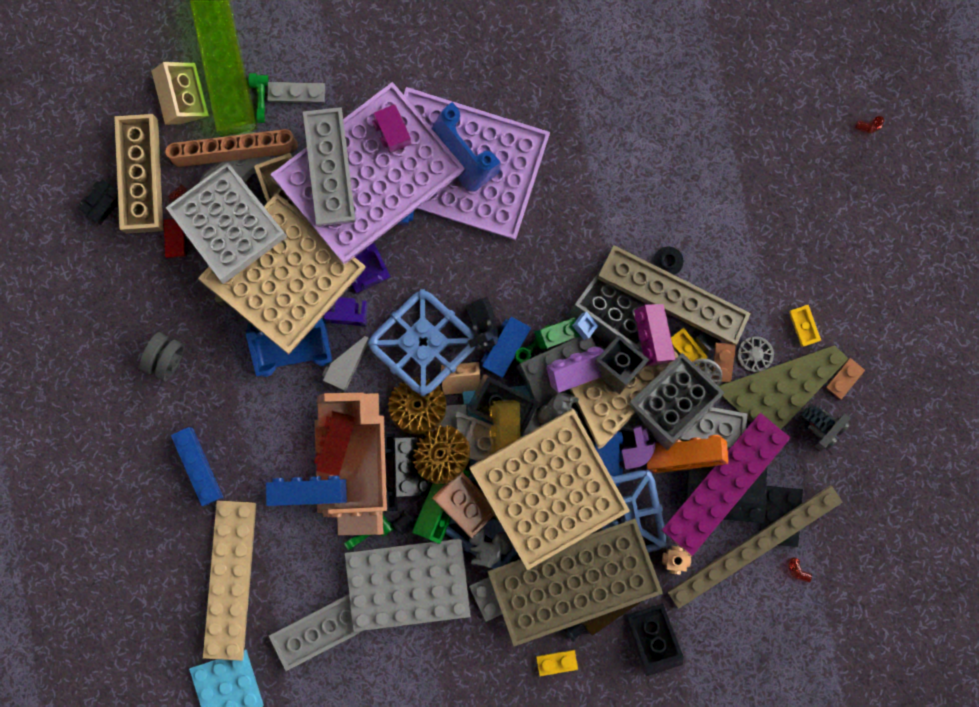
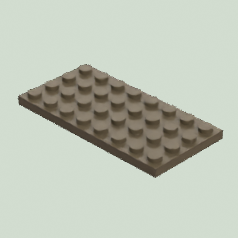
[488,519,663,646]

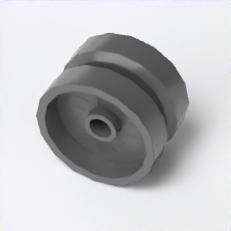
[139,332,185,382]

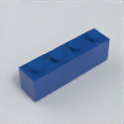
[171,427,224,506]
[266,476,347,506]

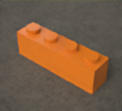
[647,435,728,474]

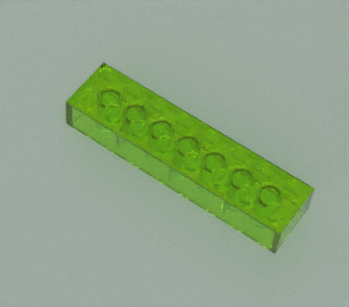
[190,0,258,137]

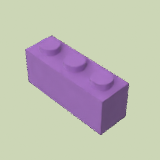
[546,347,604,393]

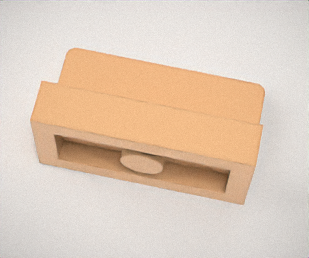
[441,362,480,395]

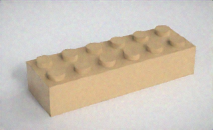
[115,114,164,234]

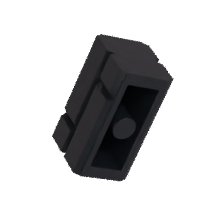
[79,179,118,225]

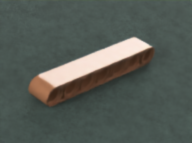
[165,129,298,167]

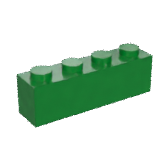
[412,469,470,544]

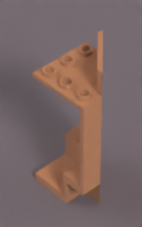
[314,393,387,535]

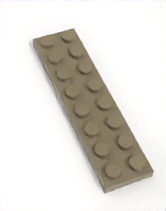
[597,245,751,346]

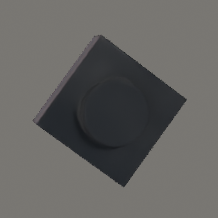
[694,332,722,355]

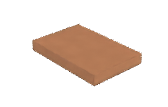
[432,472,495,538]

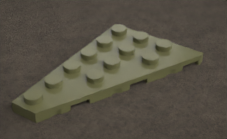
[718,345,848,429]

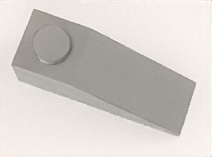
[322,336,370,391]

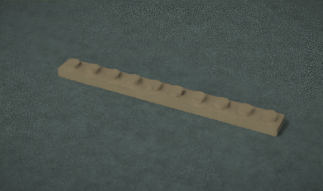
[667,485,843,608]

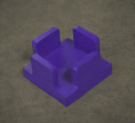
[352,243,391,293]
[324,297,368,326]

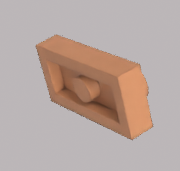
[711,343,736,382]
[825,358,865,400]

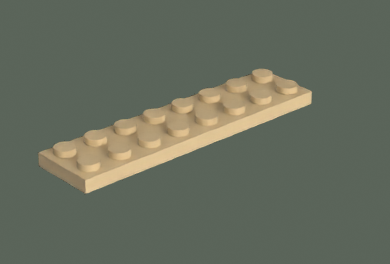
[203,501,256,661]

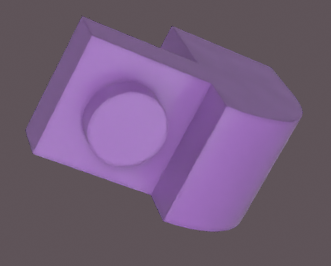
[622,424,655,469]

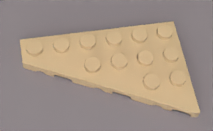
[569,346,678,449]

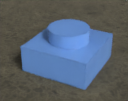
[572,312,598,340]

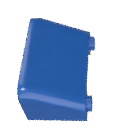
[431,102,501,192]
[246,316,332,377]

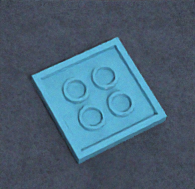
[189,649,264,707]

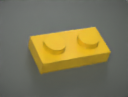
[789,305,821,347]
[671,328,708,366]
[536,650,578,676]

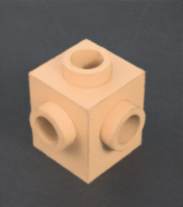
[662,546,691,574]

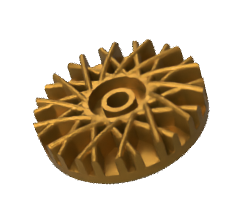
[388,377,447,434]
[413,425,470,484]

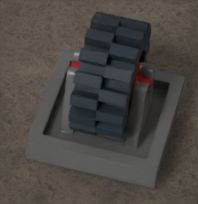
[800,404,851,452]

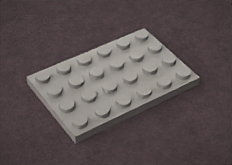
[166,162,287,284]
[345,538,471,632]

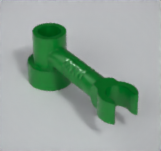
[249,73,269,123]
[515,325,550,363]
[344,514,395,550]

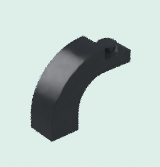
[466,296,498,352]

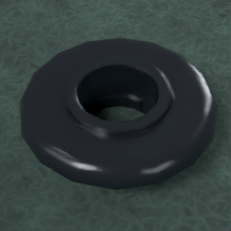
[654,246,684,275]

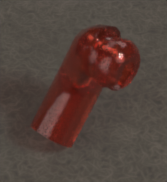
[855,116,885,134]
[788,557,812,583]

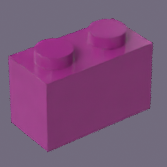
[372,104,411,153]

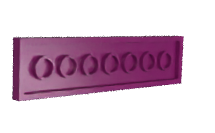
[661,413,790,557]

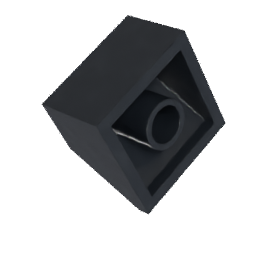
[595,335,649,395]

